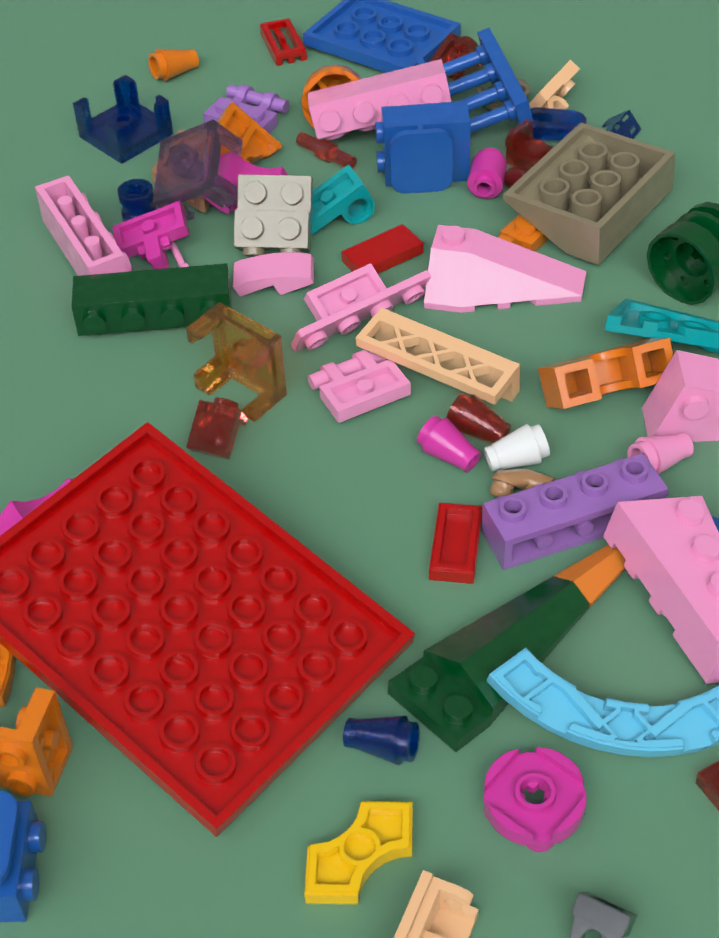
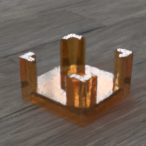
[186,302,287,422]

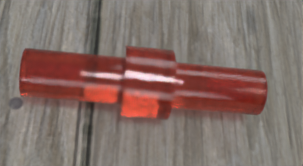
[296,132,357,169]

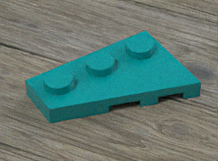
[604,298,719,353]

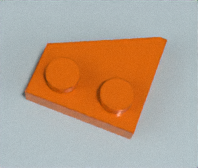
[200,101,283,163]

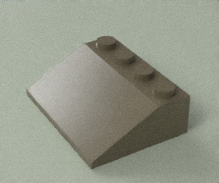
[503,122,675,265]

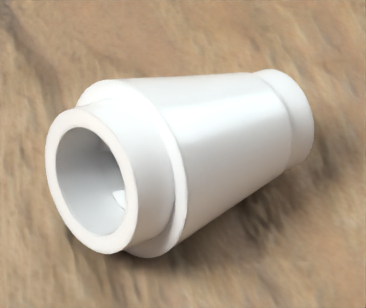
[483,424,550,472]

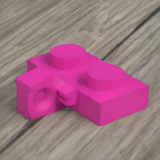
[112,201,190,269]

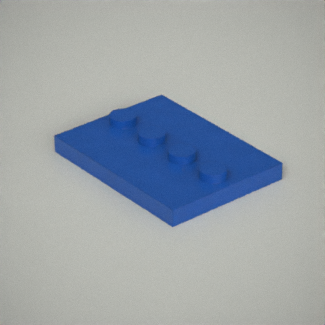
[303,0,461,73]

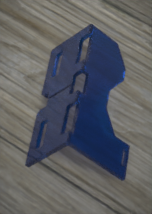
[602,110,642,139]

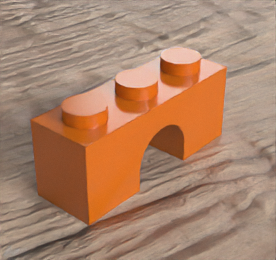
[538,338,673,409]

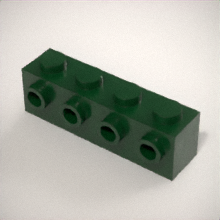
[71,263,233,336]

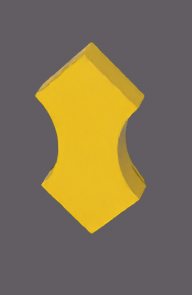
[304,801,413,904]

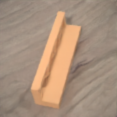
[355,307,520,405]

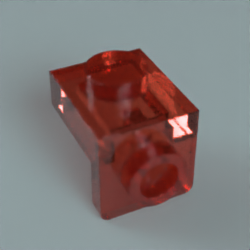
[186,397,248,460]

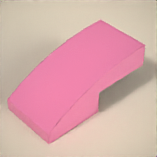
[233,252,314,297]

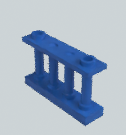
[415,27,535,134]

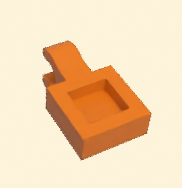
[498,214,549,252]

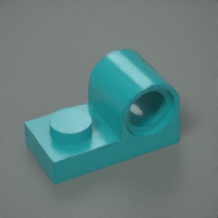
[311,164,375,236]

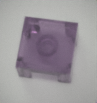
[153,119,243,220]

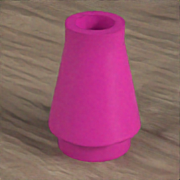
[417,415,481,473]

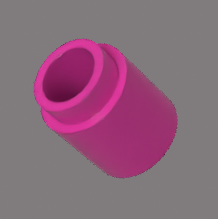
[467,148,507,199]

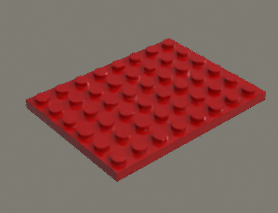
[0,422,415,838]

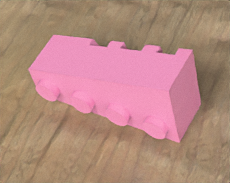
[603,496,719,684]

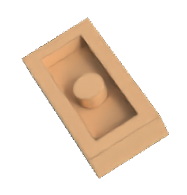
[529,60,580,124]

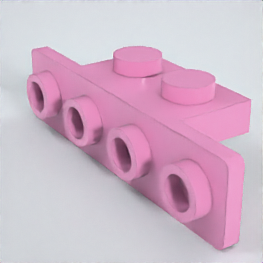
[291,263,431,352]

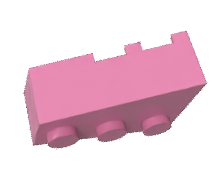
[642,350,719,442]

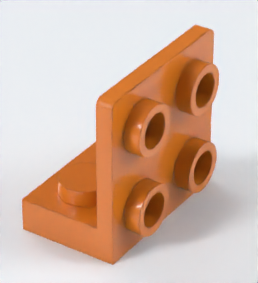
[0,687,73,797]

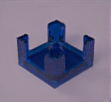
[73,75,174,164]

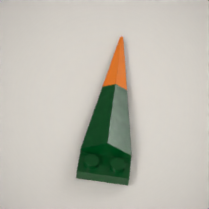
[387,544,626,752]

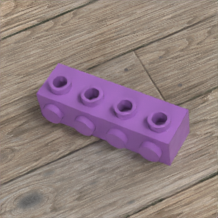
[482,453,669,570]

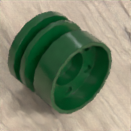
[646,202,719,305]

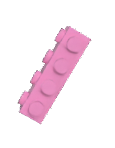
[308,59,451,140]
[35,175,132,276]

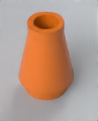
[148,48,199,81]

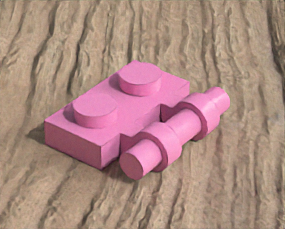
[307,350,411,423]

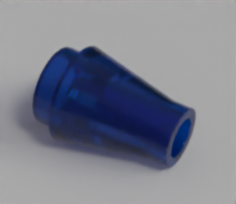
[343,715,420,766]

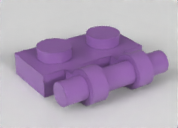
[203,84,289,133]

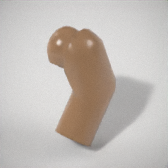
[490,469,555,497]

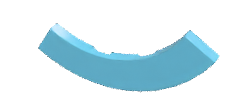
[487,648,719,757]

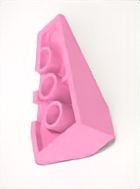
[424,225,587,313]

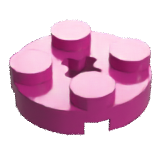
[483,747,586,852]

